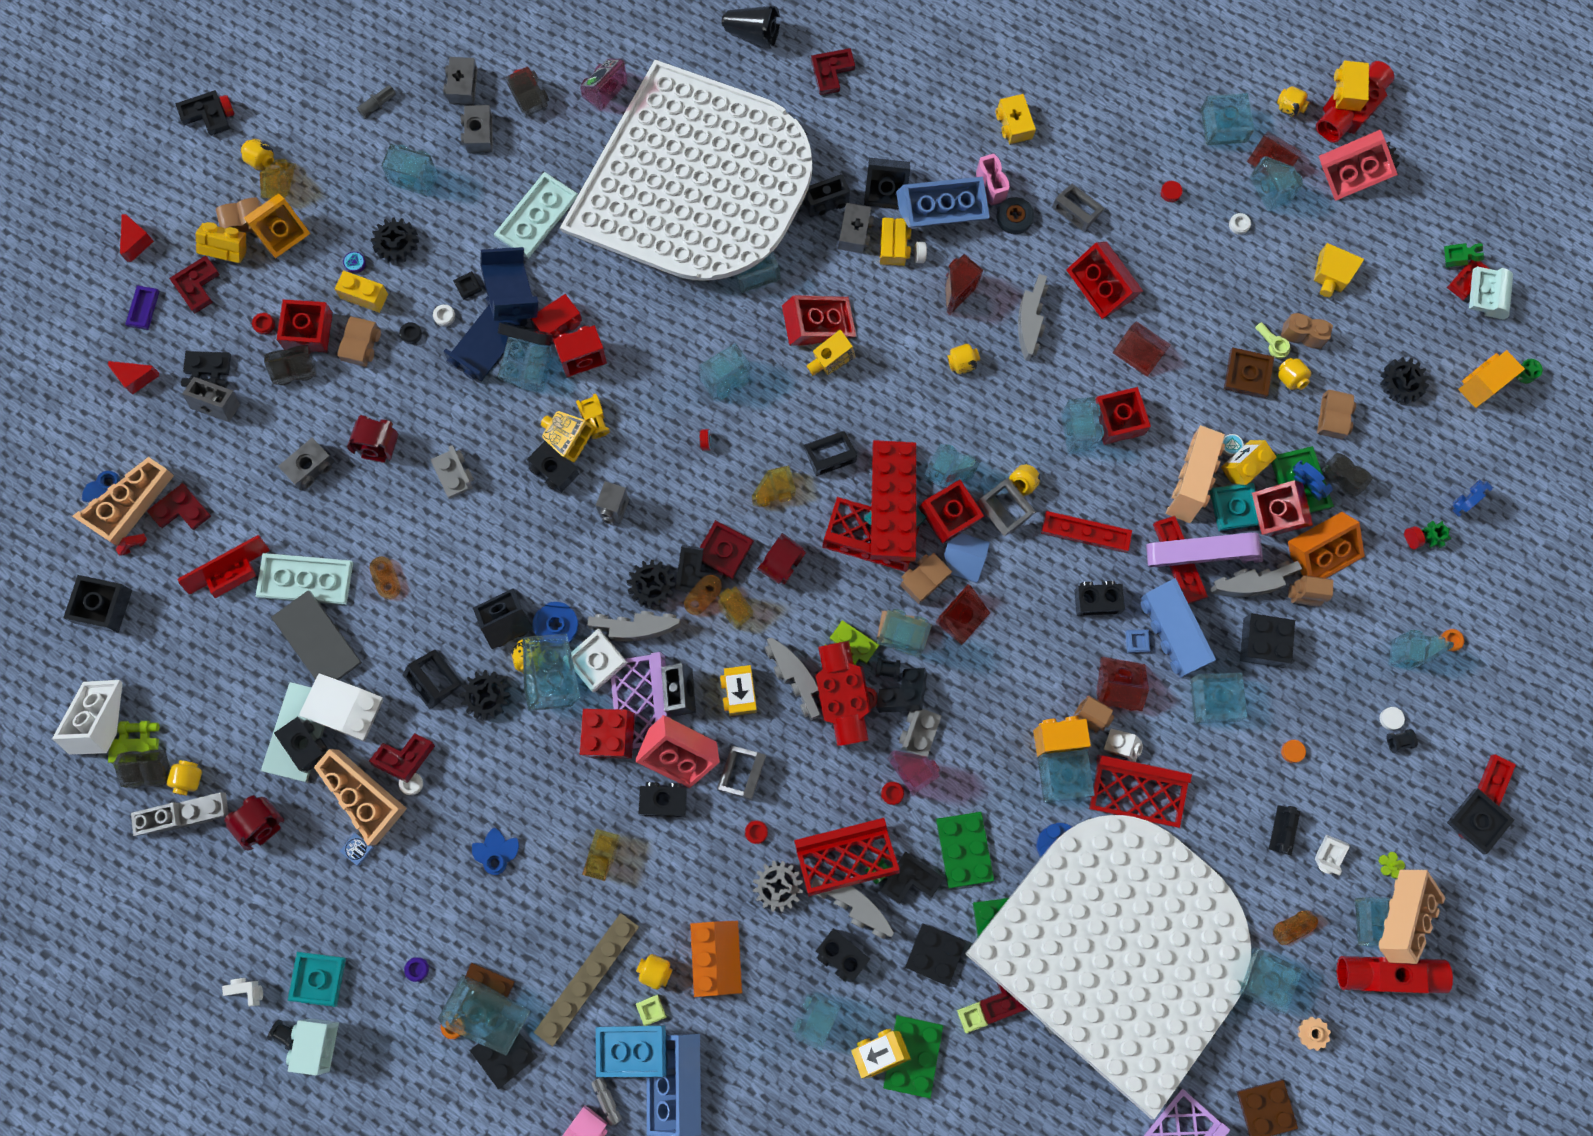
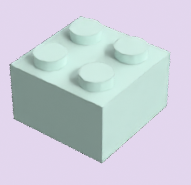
[286,1019,339,1075]

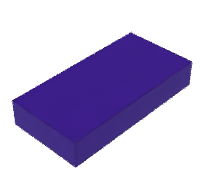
[125,285,160,330]

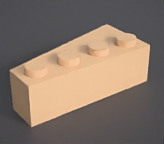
[1166,425,1225,523]
[72,457,174,546]
[314,749,407,846]
[1379,870,1446,964]

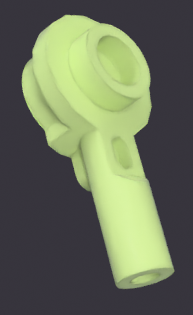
[1255,322,1291,359]

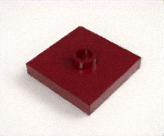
[700,520,754,580]

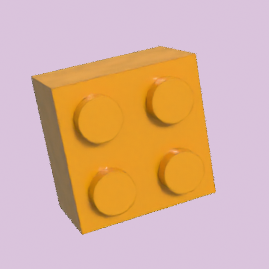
[243,193,311,258]
[1458,350,1525,408]
[1033,716,1091,757]

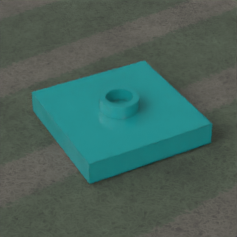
[1209,482,1259,532]
[287,952,346,1007]

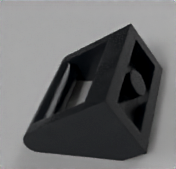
[803,431,857,477]
[403,650,463,710]

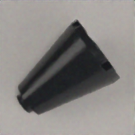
[721,6,780,49]

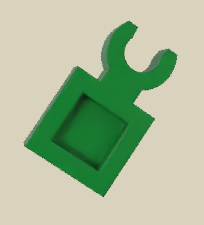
[1444,243,1484,268]

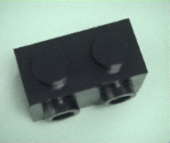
[803,174,850,217]

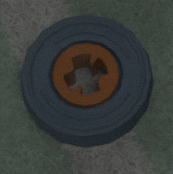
[996,197,1034,234]

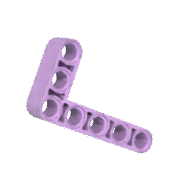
[1146,533,1263,567]

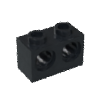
[1074,581,1125,616]
[815,928,870,982]

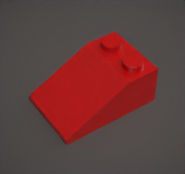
[782,295,856,346]

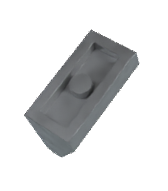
[1052,183,1105,232]
[977,478,1036,536]
[717,746,766,801]

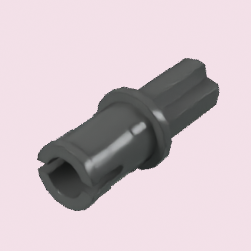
[356,85,396,119]

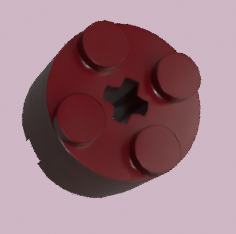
[347,415,399,463]
[757,533,806,585]
[224,795,284,851]

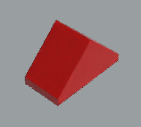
[120,214,154,262]
[108,361,159,395]

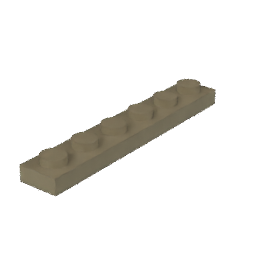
[534,913,639,1047]

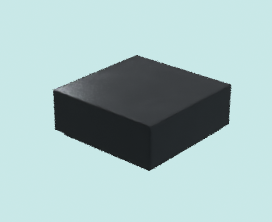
[453,271,482,300]

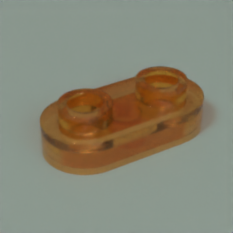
[369,556,401,600]
[684,575,722,615]
[1273,910,1318,945]

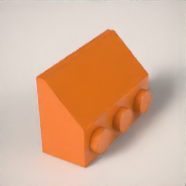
[1288,512,1365,578]
[690,921,742,997]

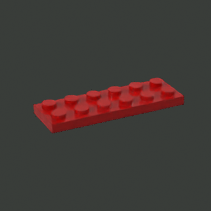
[870,440,916,561]

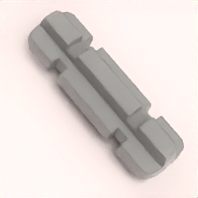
[592,1077,622,1126]

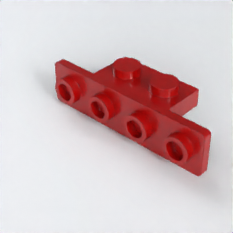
[178,535,270,598]

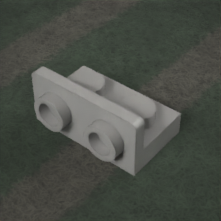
[430,445,474,499]
[899,709,941,759]

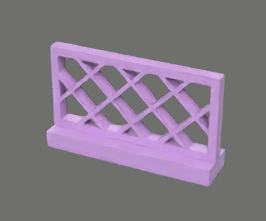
[611,652,672,749]
[1144,1089,1230,1136]

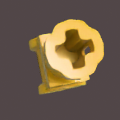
[576,393,610,439]

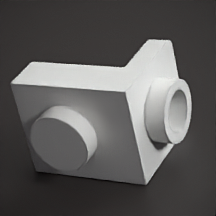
[1104,729,1143,762]
[1315,835,1350,875]
[222,978,263,1007]

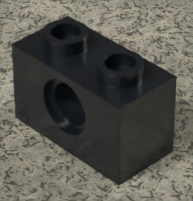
[527,441,579,493]
[661,663,696,716]
[274,716,328,773]
[638,782,687,817]

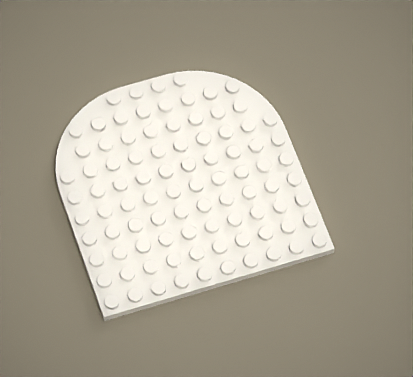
[560,60,812,280]
[965,815,1251,1119]

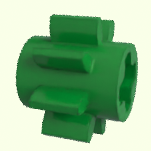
[1422,521,1451,548]

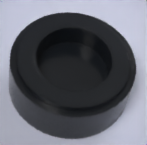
[399,322,422,344]

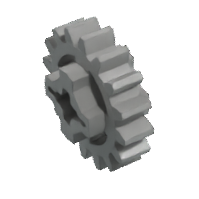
[753,861,803,912]

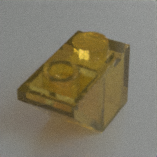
[260,159,296,199]
[752,465,796,507]
[718,586,753,630]
[582,829,621,881]

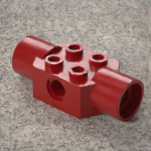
[1316,61,1395,143]
[815,641,871,746]
[1336,956,1453,994]

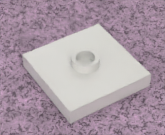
[565,628,628,693]

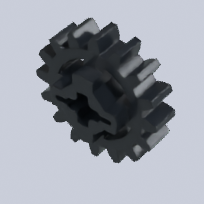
[371,217,419,264]
[1380,357,1429,404]
[627,559,676,609]
[460,670,511,721]

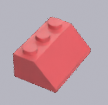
[1319,129,1398,201]
[636,715,720,788]

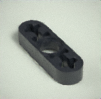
[497,322,553,346]

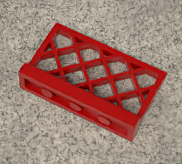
[822,497,920,572]
[1089,754,1192,828]
[794,818,900,896]

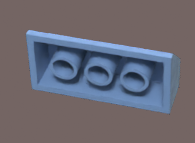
[896,177,990,228]
[1141,578,1216,678]
[647,1033,701,1136]

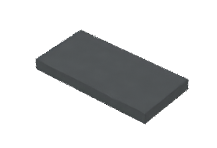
[271,590,362,680]

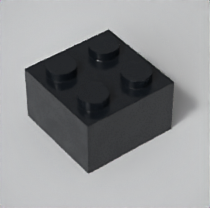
[63,575,132,633]
[1240,613,1295,668]

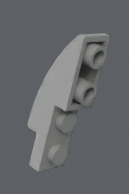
[1018,274,1048,361]
[1210,561,1302,597]
[587,611,681,642]
[764,638,820,721]
[131,792,229,836]
[811,878,894,940]

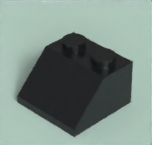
[864,157,910,209]
[473,588,533,649]

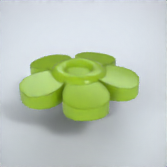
[1378,852,1405,879]

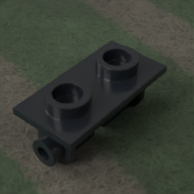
[1269,805,1301,856]

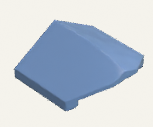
[944,533,990,583]

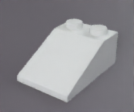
[299,673,383,742]
[52,680,123,755]

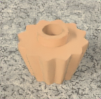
[1297,1017,1331,1051]

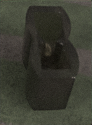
[505,66,549,118]
[264,345,316,386]
[1321,453,1373,497]
[113,750,171,789]

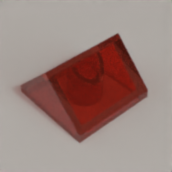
[1247,131,1303,183]
[1112,321,1171,377]
[936,584,990,645]

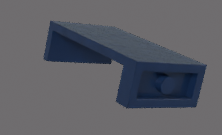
[480,247,539,321]
[443,296,528,382]

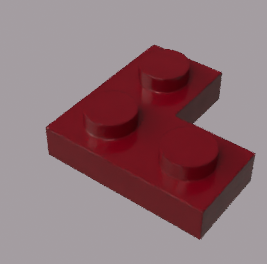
[811,48,855,95]
[169,255,220,314]
[147,483,211,530]
[369,733,435,783]
[979,982,1027,1024]

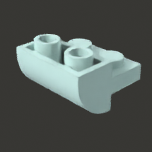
[1469,266,1513,320]

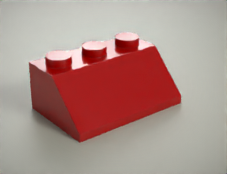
[1066,242,1143,319]

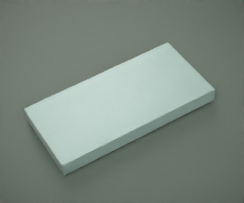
[494,172,578,259]
[255,553,353,605]
[261,682,325,782]

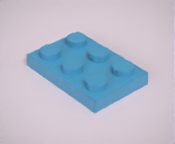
[596,1025,666,1077]

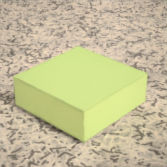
[636,995,666,1026]
[957,1002,988,1033]

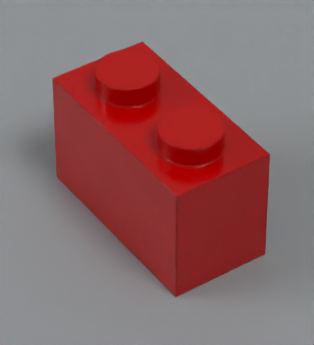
[530,294,582,342]

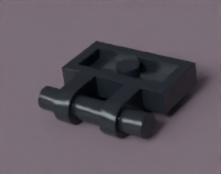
[181,351,231,388]

